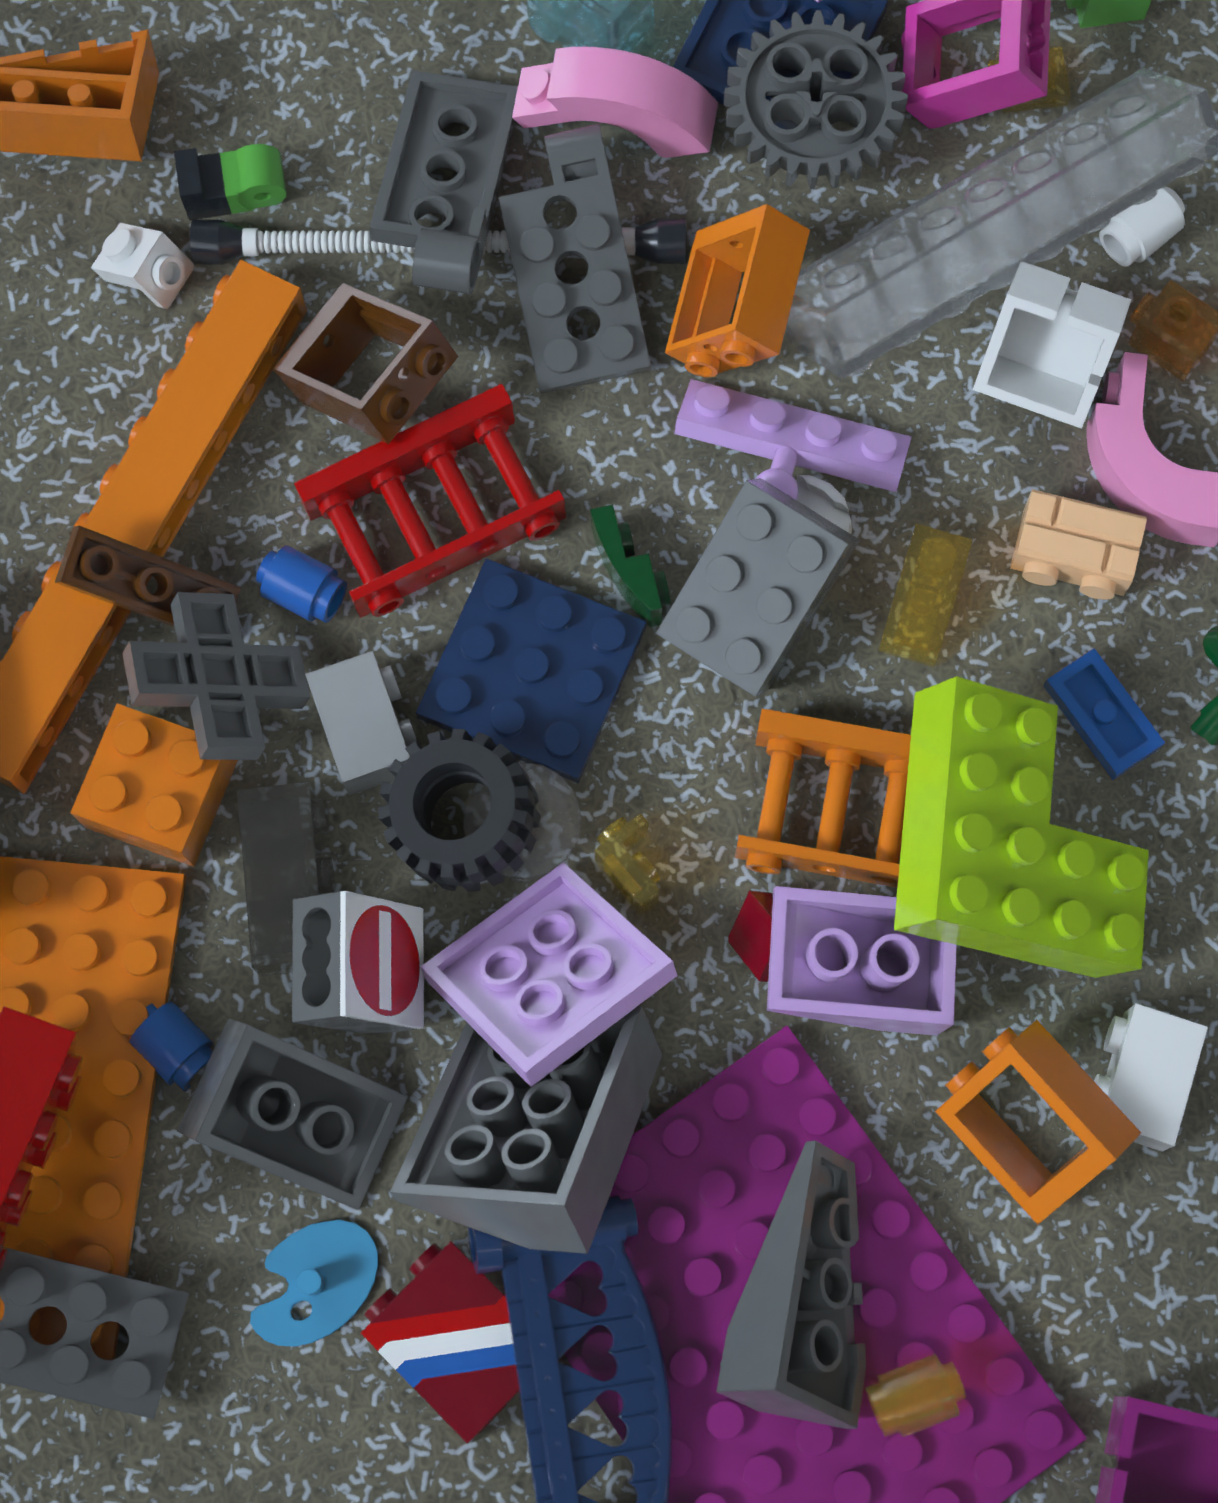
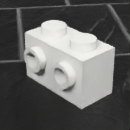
[1094,1003,1208,1151]

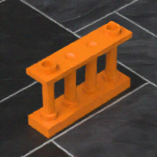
[735,708,911,888]

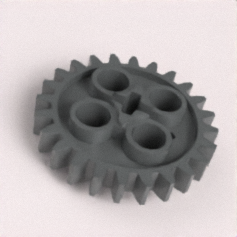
[724,10,908,190]

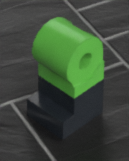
[174,144,286,221]

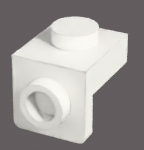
[91,223,194,309]

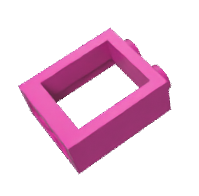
[901,0,1051,129]

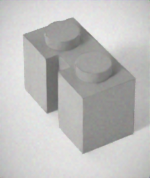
[305,651,418,796]

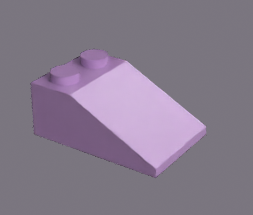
[767,886,956,1036]

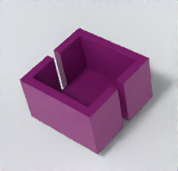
[1095,1396,1218,1503]

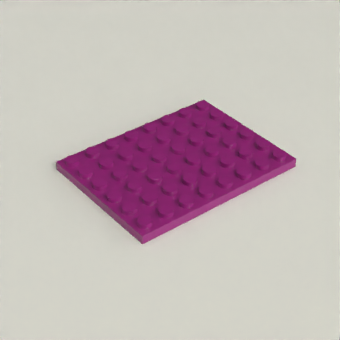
[548,1026,1087,1503]

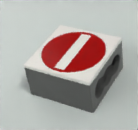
[292,891,424,1035]

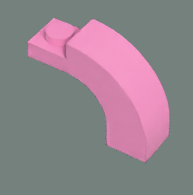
[512,47,718,158]
[1087,352,1218,547]

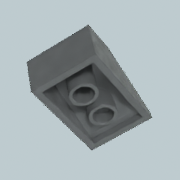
[177,1018,408,1210]

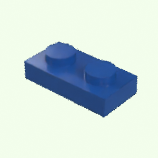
[1043,648,1165,780]

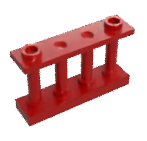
[294,383,566,618]

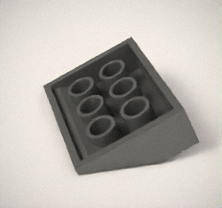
[390,1006,662,1254]

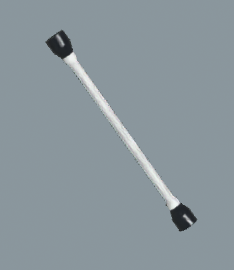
[190,219,686,265]

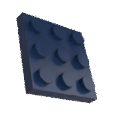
[673,0,888,130]
[416,558,646,784]

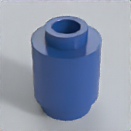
[256,545,348,623]
[129,1002,213,1092]

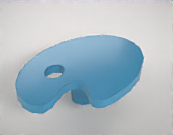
[250,1220,379,1346]

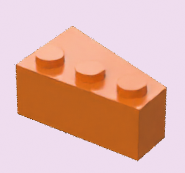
[0,30,159,162]

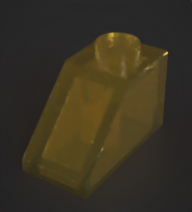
[878,523,973,667]

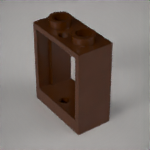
[273,283,459,444]

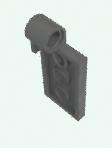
[370,70,518,294]
[499,124,652,394]
[0,1247,189,1419]

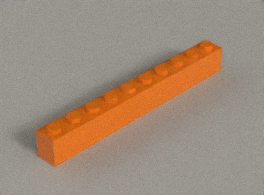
[0,259,307,794]

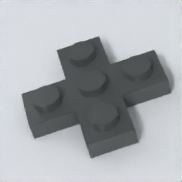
[122,592,310,760]

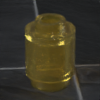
[865,1353,966,1438]

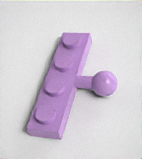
[674,379,911,500]

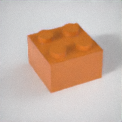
[70,703,238,867]

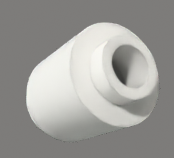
[1099,184,1185,267]

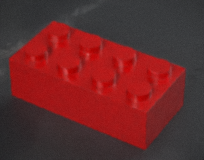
[0,1006,83,1271]

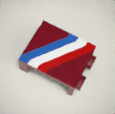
[361,1241,520,1444]

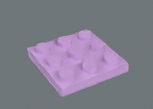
[420,862,677,1087]

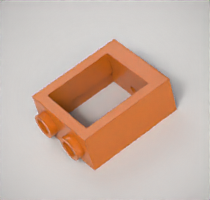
[665,204,810,377]
[935,1019,1141,1225]

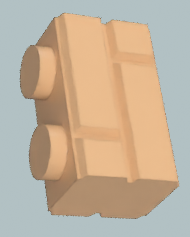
[1010,489,1147,600]

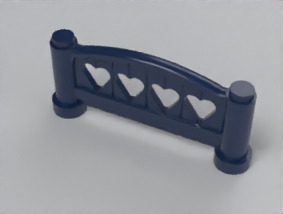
[467,1195,672,1503]

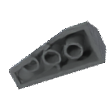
[716,1141,866,1429]

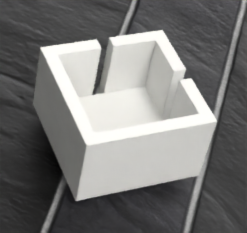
[973,261,1131,429]

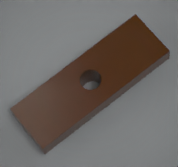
[55,526,241,627]

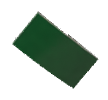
[590,504,671,627]

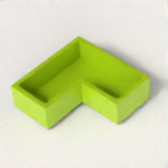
[894,676,1149,978]

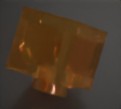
[1128,279,1218,382]

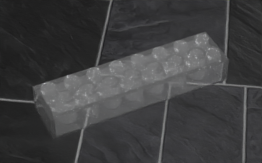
[785,68,1218,379]

